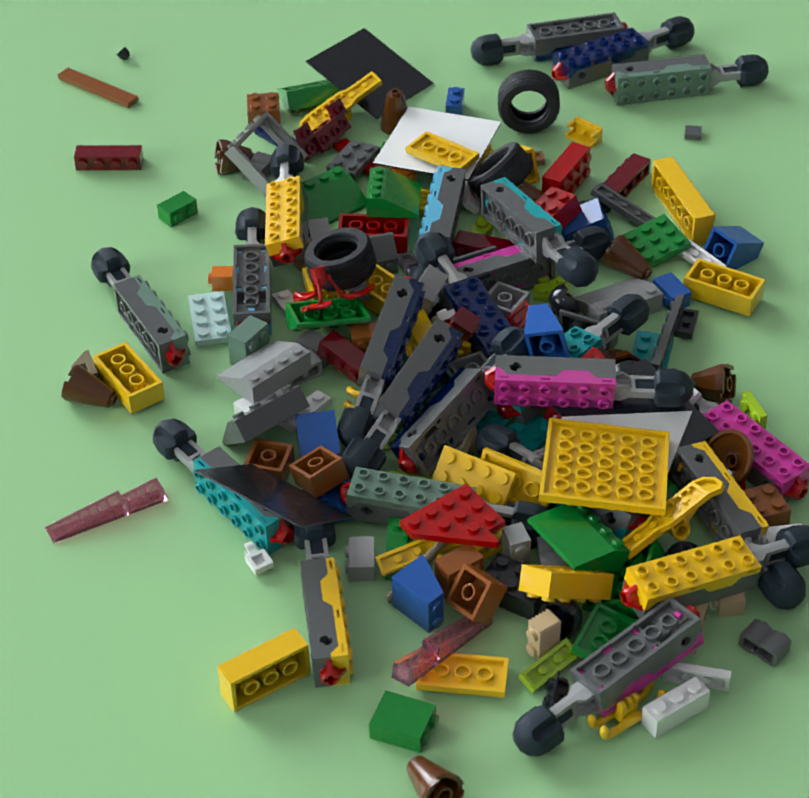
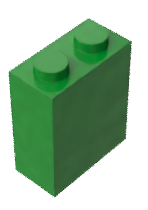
[369,690,439,753]

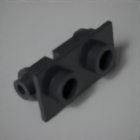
[542,671,569,709]

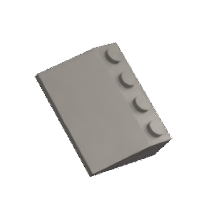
[573,277,663,321]
[217,340,312,404]

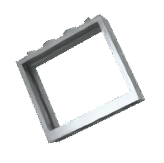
[224,112,308,197]

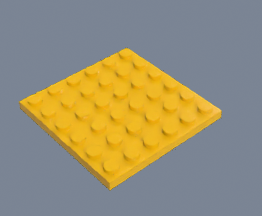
[538,418,670,516]

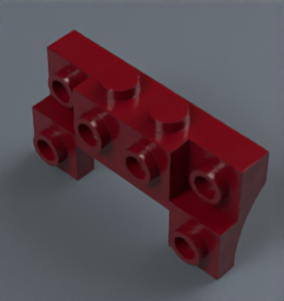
[293,98,351,161]

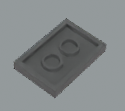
[326,140,381,179]

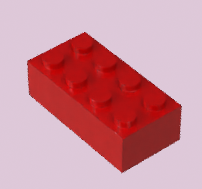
[542,142,592,194]
[535,187,582,229]
[338,213,410,254]

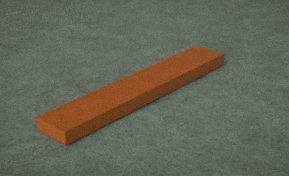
[58,68,139,108]

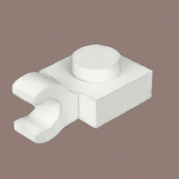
[244,541,274,576]

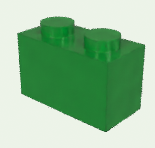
[157,191,198,227]

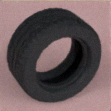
[498,69,560,133]
[468,142,534,199]
[304,228,377,291]

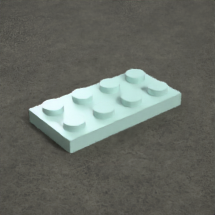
[188,291,231,347]

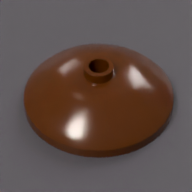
[707,429,754,485]

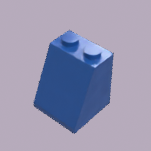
[561,198,615,244]
[704,226,764,270]
[524,304,570,358]
[295,410,341,458]
[392,555,444,633]

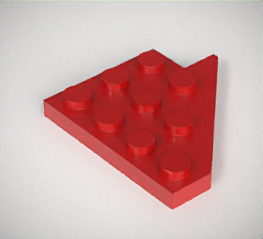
[400,483,505,548]

